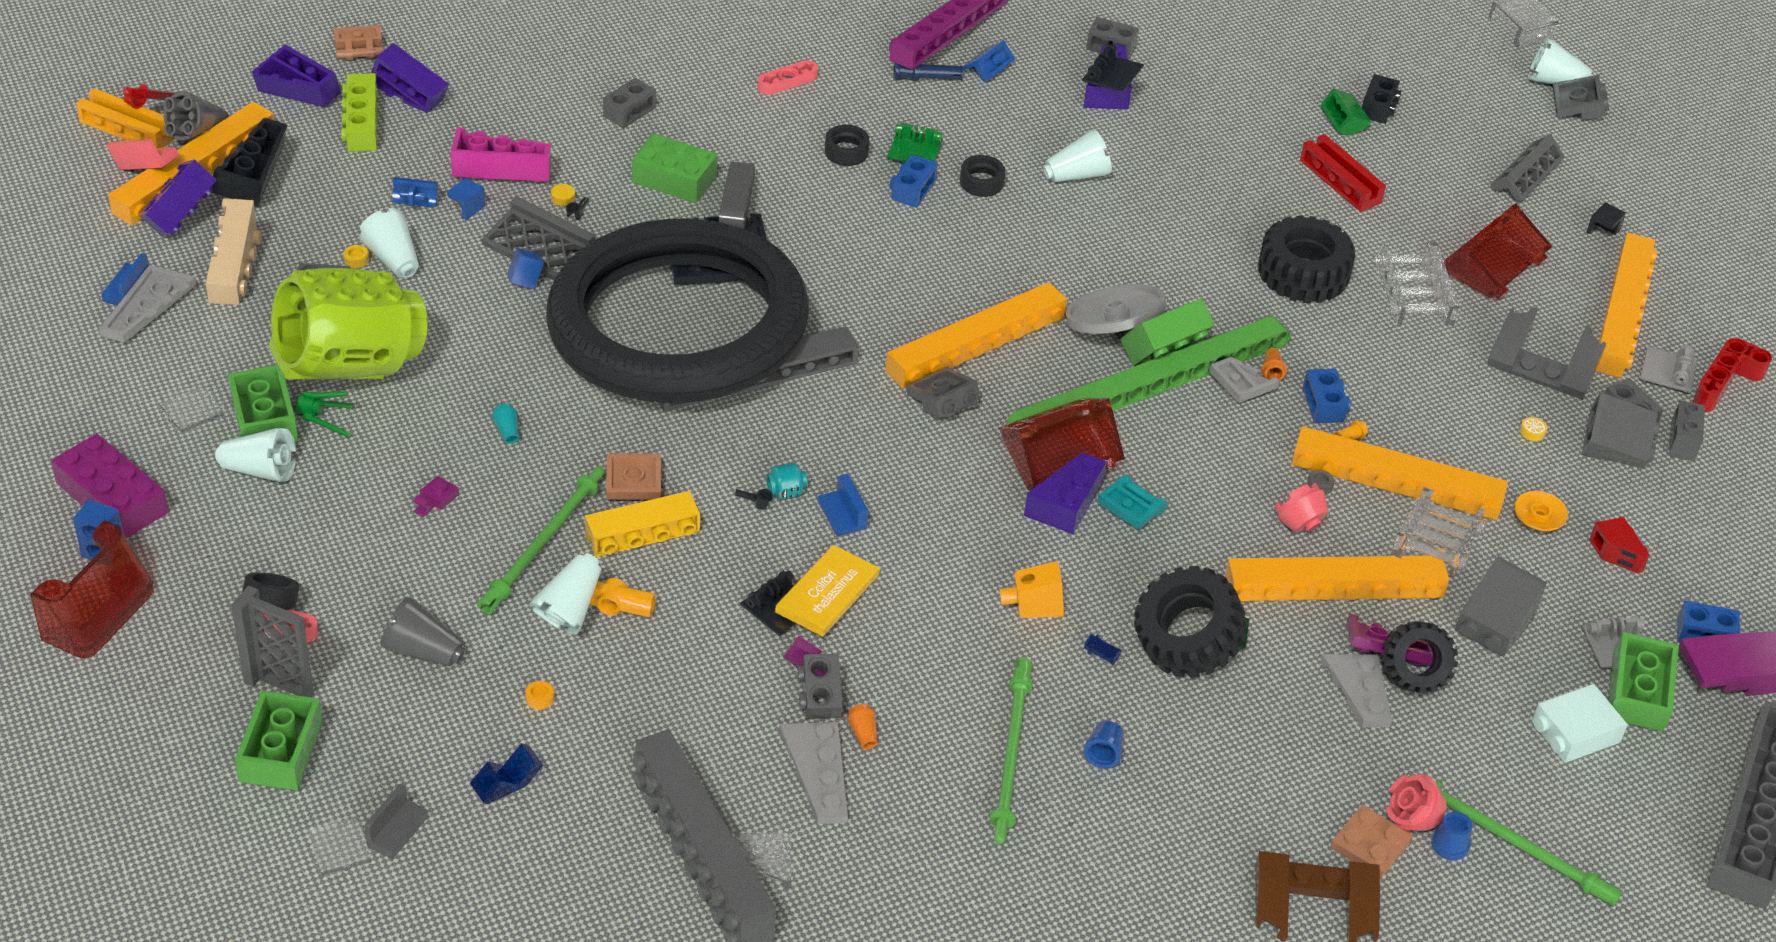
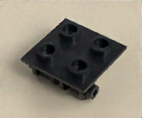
[1082,45,1144,92]
[740,570,796,636]

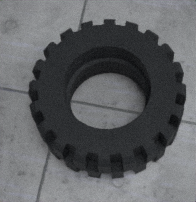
[1258,215,1356,304]
[1134,566,1247,678]

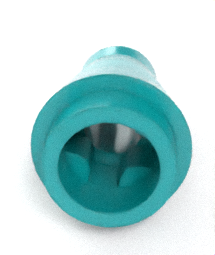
[491,403,520,444]

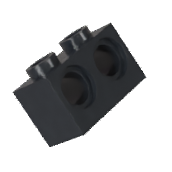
[1362,74,1402,124]

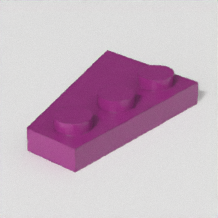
[1346,613,1433,666]

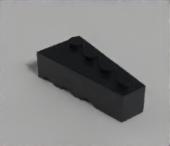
[211,118,288,207]

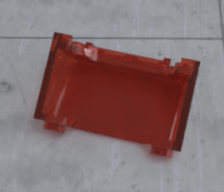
[1439,203,1553,299]
[999,398,1125,491]
[30,520,154,658]

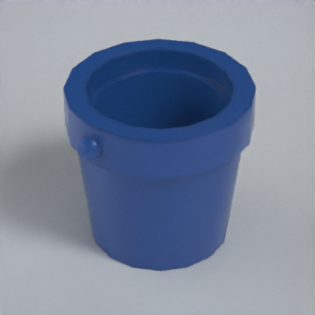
[1083,721,1124,769]
[1431,811,1473,860]

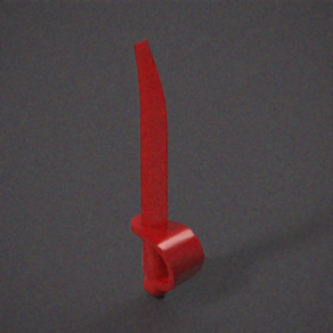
[123,84,189,109]

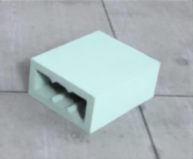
[1532,684,1628,763]

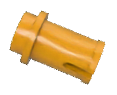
[1334,420,1368,440]

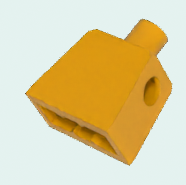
[999,561,1064,618]

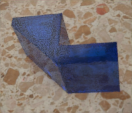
[470,743,543,804]

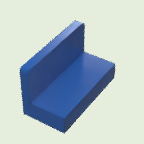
[963,40,1015,82]
[101,253,148,306]
[817,473,869,536]

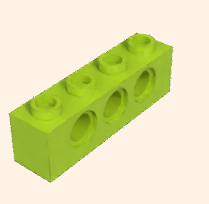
[341,73,377,152]

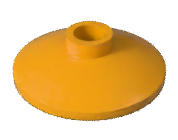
[1514,491,1568,531]

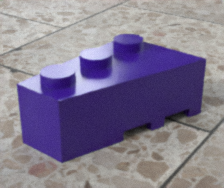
[371,43,449,113]
[252,44,341,107]
[1083,45,1132,110]
[139,159,216,236]
[1024,452,1107,534]

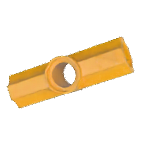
[590,578,656,617]

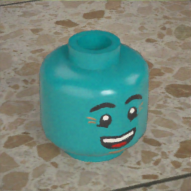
[766,463,808,500]

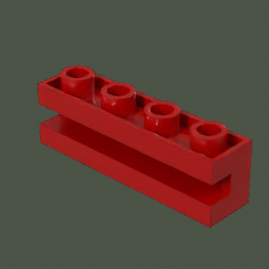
[1300,134,1386,213]

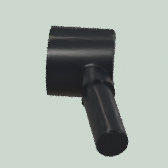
[566,197,589,220]
[735,489,773,510]

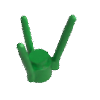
[297,391,354,438]

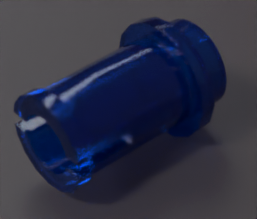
[1084,634,1122,665]

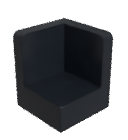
[1586,202,1626,235]

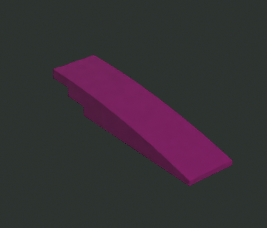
[1679,631,1776,696]

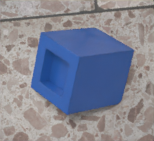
[447,178,485,220]
[507,248,544,289]

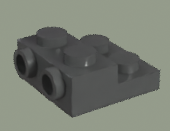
[1554,75,1609,120]
[906,367,980,419]

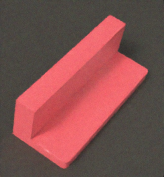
[107,139,179,170]

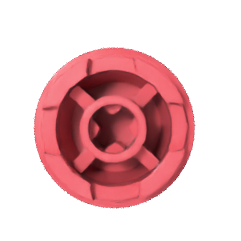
[1274,483,1329,533]
[1386,774,1447,831]

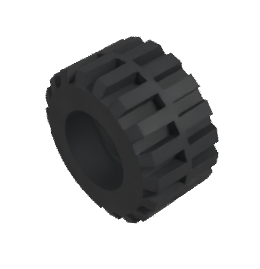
[1380,621,1458,693]

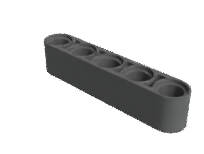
[719,162,755,229]

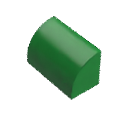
[1320,88,1371,135]

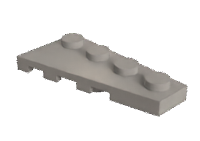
[99,265,197,343]
[779,722,848,824]

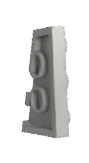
[1320,654,1392,727]

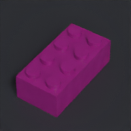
[51,433,168,540]

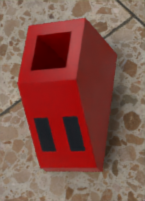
[1589,517,1650,574]

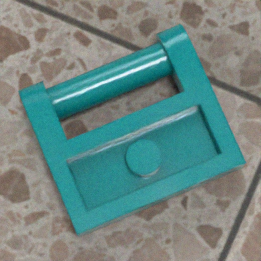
[1097,474,1169,530]

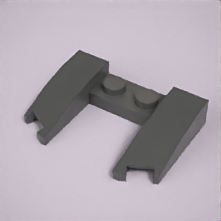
[1487,308,1606,400]

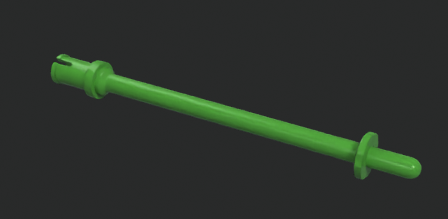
[477,466,604,615]
[989,657,1033,844]
[1409,774,1623,907]

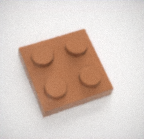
[606,453,661,500]
[1330,805,1413,879]

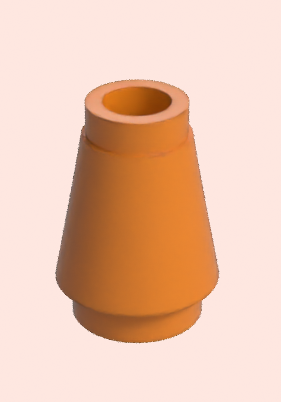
[1262,348,1287,381]
[847,704,878,750]

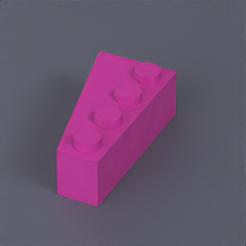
[451,127,551,183]

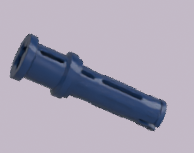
[893,63,963,81]

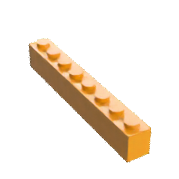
[108,102,274,226]
[1596,232,1658,378]
[885,282,1067,389]
[1291,426,1508,520]
[1225,555,1450,601]

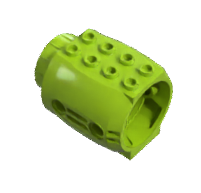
[268,268,427,379]

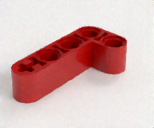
[1692,338,1772,412]

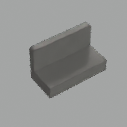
[365,783,428,860]

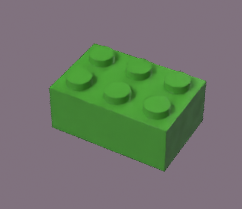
[632,133,718,204]
[1120,298,1215,366]
[227,365,298,442]
[1608,632,1679,732]
[235,690,323,791]

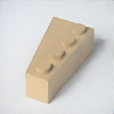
[206,198,262,305]

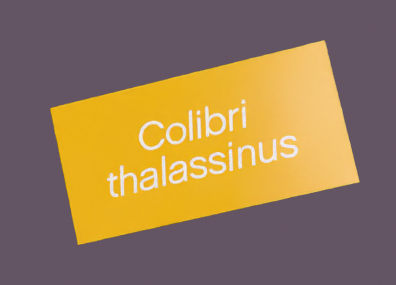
[775,545,880,637]

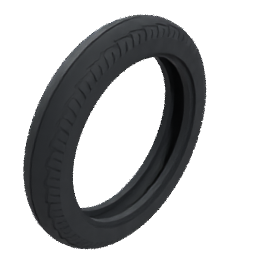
[546,218,809,403]

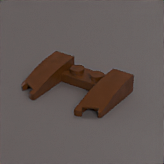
[1255,851,1380,942]

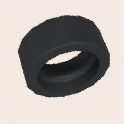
[825,124,869,166]
[960,155,1005,197]
[242,572,299,610]

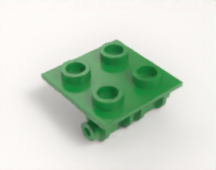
[887,122,943,162]

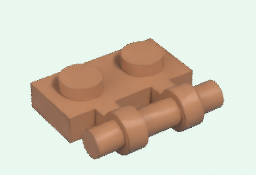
[333,25,383,61]

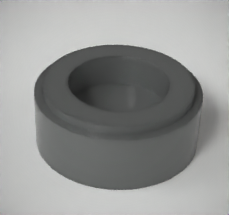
[1307,470,1334,495]

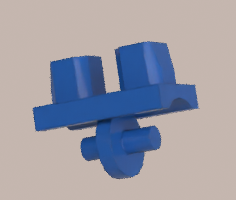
[392,177,438,207]

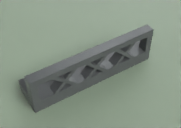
[1490,134,1565,202]

